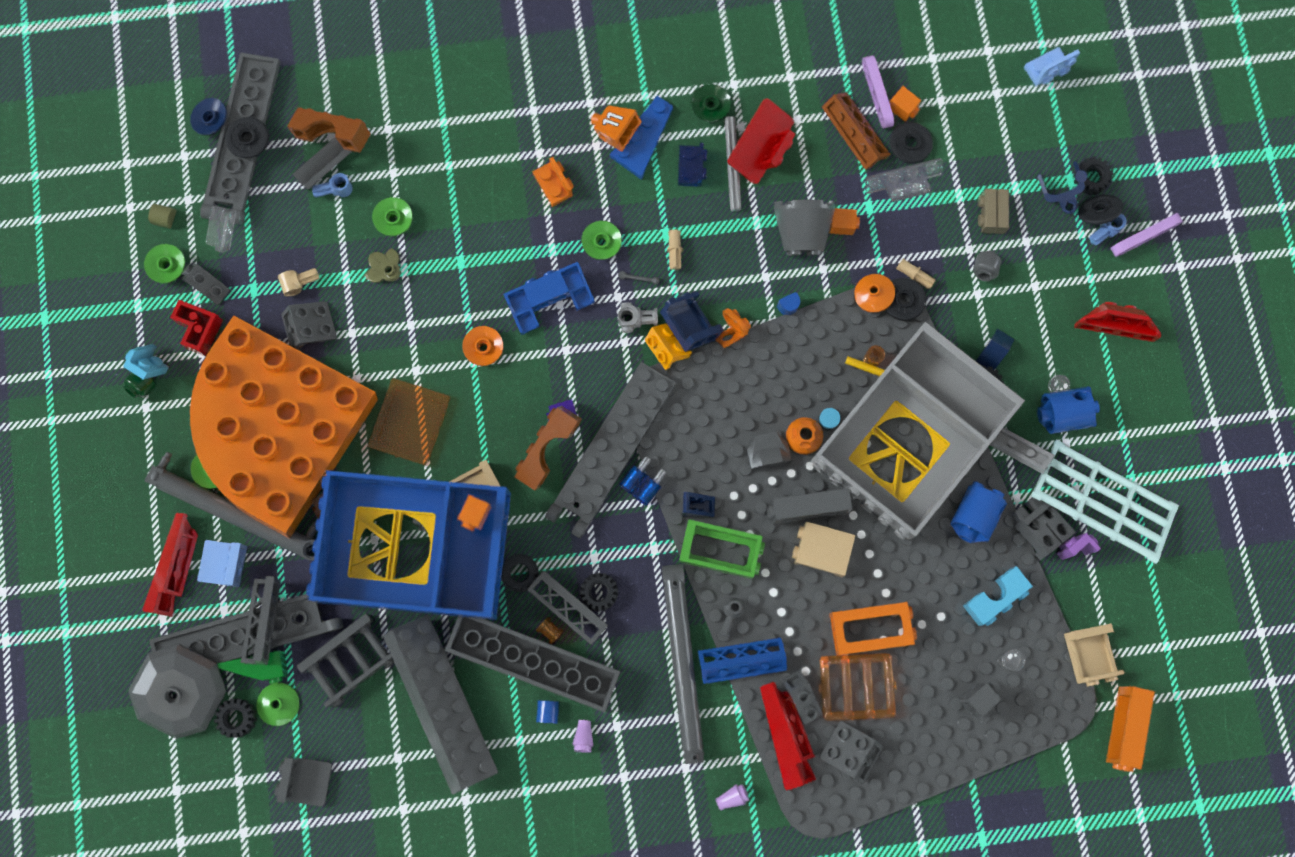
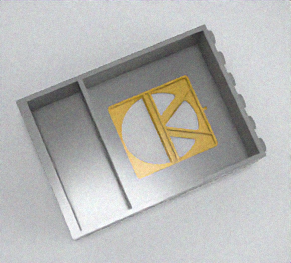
[811,322,1025,540]

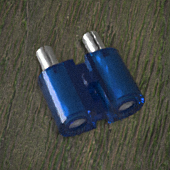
[619,457,667,506]

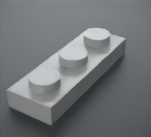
[990,428,1054,474]

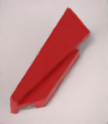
[143,513,198,617]
[760,682,816,790]

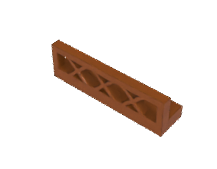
[822,92,891,170]

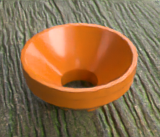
[786,417,823,455]

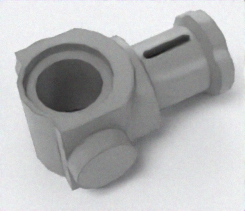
[618,302,658,333]

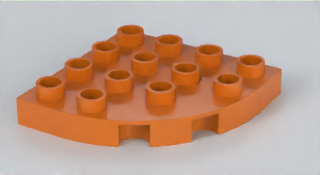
[190,316,378,539]

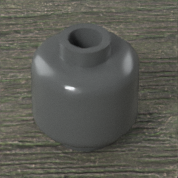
[973,251,1002,281]

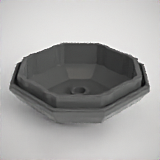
[128,644,226,739]

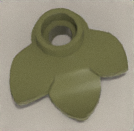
[364,248,400,283]

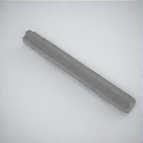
[725,116,741,212]

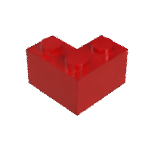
[170,300,223,357]

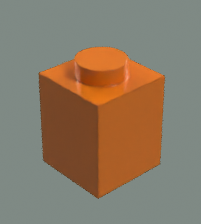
[889,86,921,122]
[829,208,860,235]
[458,495,491,531]

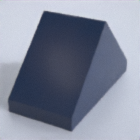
[975,329,1014,370]
[682,492,715,518]

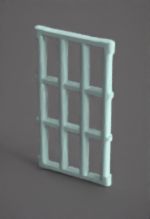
[1031,439,1179,564]

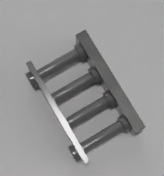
[297,614,394,708]

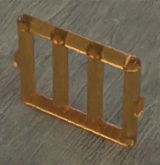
[819,653,897,721]

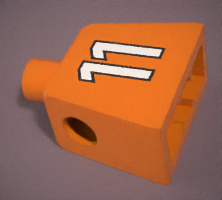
[591,106,641,151]

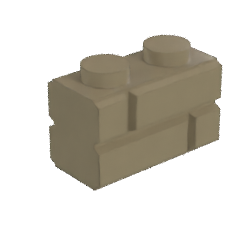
[978,189,1009,234]

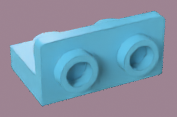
[123,344,169,380]

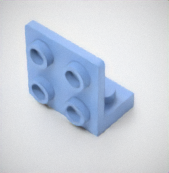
[1024,47,1080,86]
[197,540,247,587]

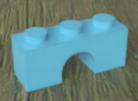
[963,566,1033,626]

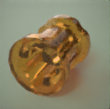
[864,345,885,367]
[536,617,564,645]

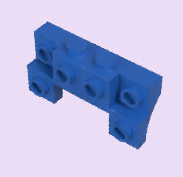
[503,262,595,335]

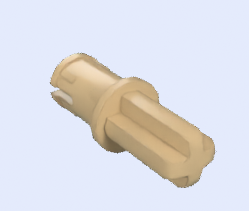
[667,230,683,270]
[896,258,935,289]

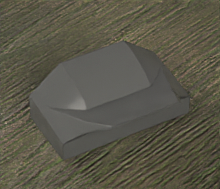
[747,431,792,470]

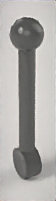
[618,271,660,285]

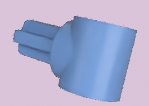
[312,173,353,198]
[1089,214,1127,246]

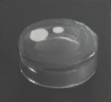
[1048,374,1070,392]
[1002,650,1025,671]

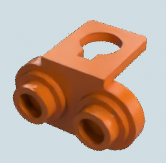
[716,308,751,348]

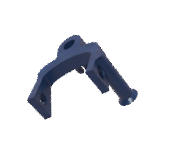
[1037,160,1088,214]

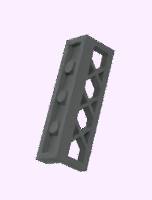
[292,137,352,190]
[527,571,608,645]
[241,576,281,665]

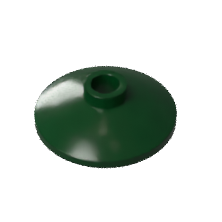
[691,84,731,122]

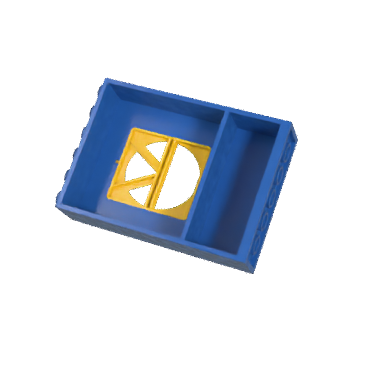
[307,471,511,620]

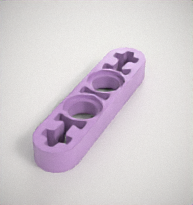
[862,55,894,129]
[1110,213,1183,257]

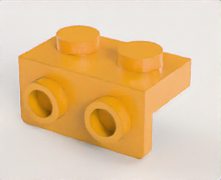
[645,323,692,370]

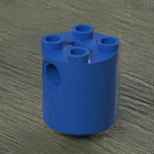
[1037,386,1100,434]
[950,481,1007,543]

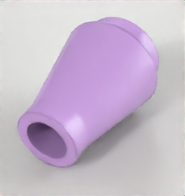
[572,720,594,753]
[716,784,749,810]

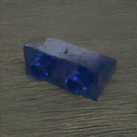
[678,142,707,187]

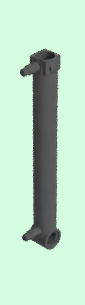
[144,452,317,561]
[662,564,704,764]

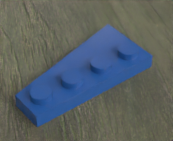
[610,95,673,180]

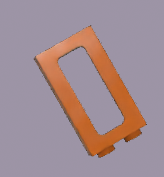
[829,602,917,656]
[1106,686,1155,772]

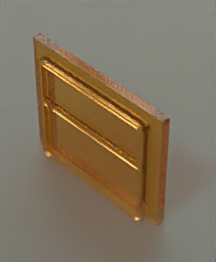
[367,378,450,466]

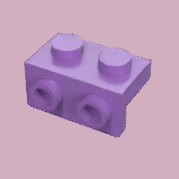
[1056,533,1101,560]

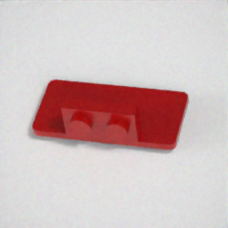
[727,98,796,184]

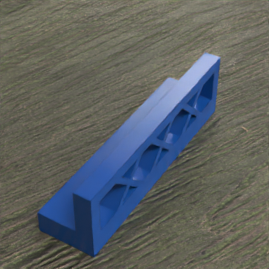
[698,638,787,684]

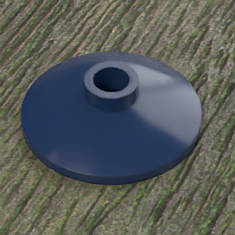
[190,98,227,135]

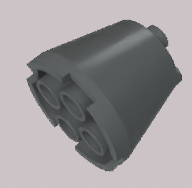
[774,200,835,256]

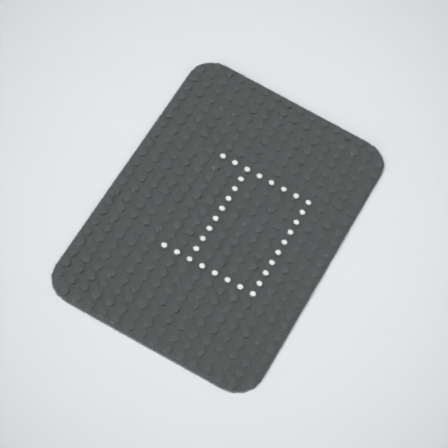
[637,280,1097,839]

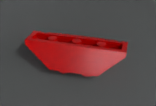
[1074,302,1161,342]

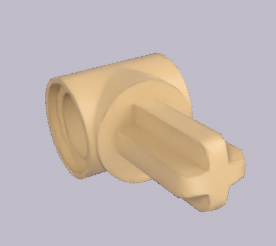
[278,269,319,297]

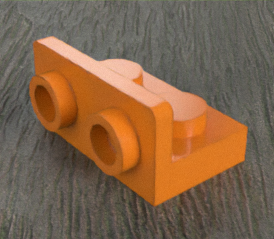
[532,157,574,207]

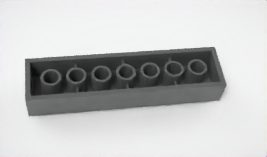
[383,615,498,795]
[445,616,620,712]

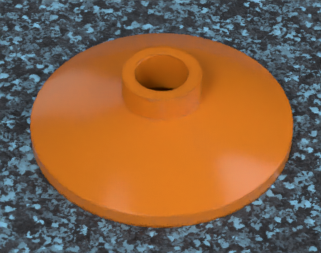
[854,274,895,313]
[462,326,503,366]

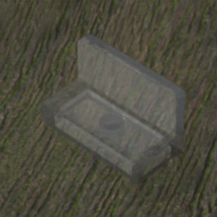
[205,205,236,253]

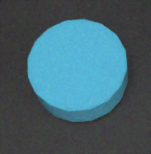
[819,408,840,429]

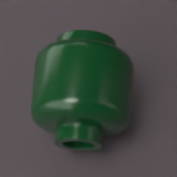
[123,372,156,398]

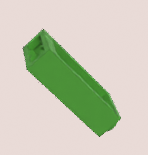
[679,519,765,579]

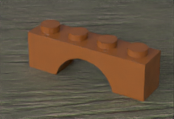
[287,107,371,153]
[515,406,582,490]

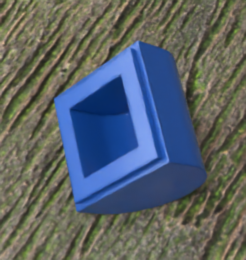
[777,292,800,315]
[536,700,559,723]

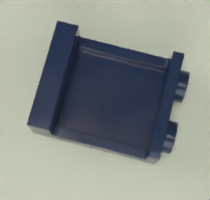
[660,291,724,352]

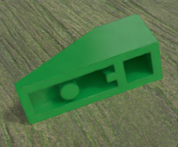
[217,651,288,684]

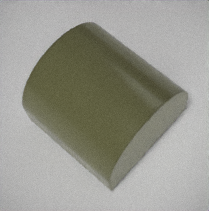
[148,204,177,229]

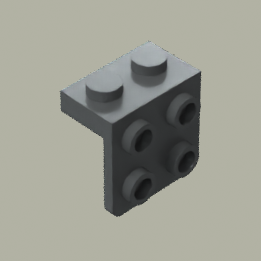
[275,756,332,806]

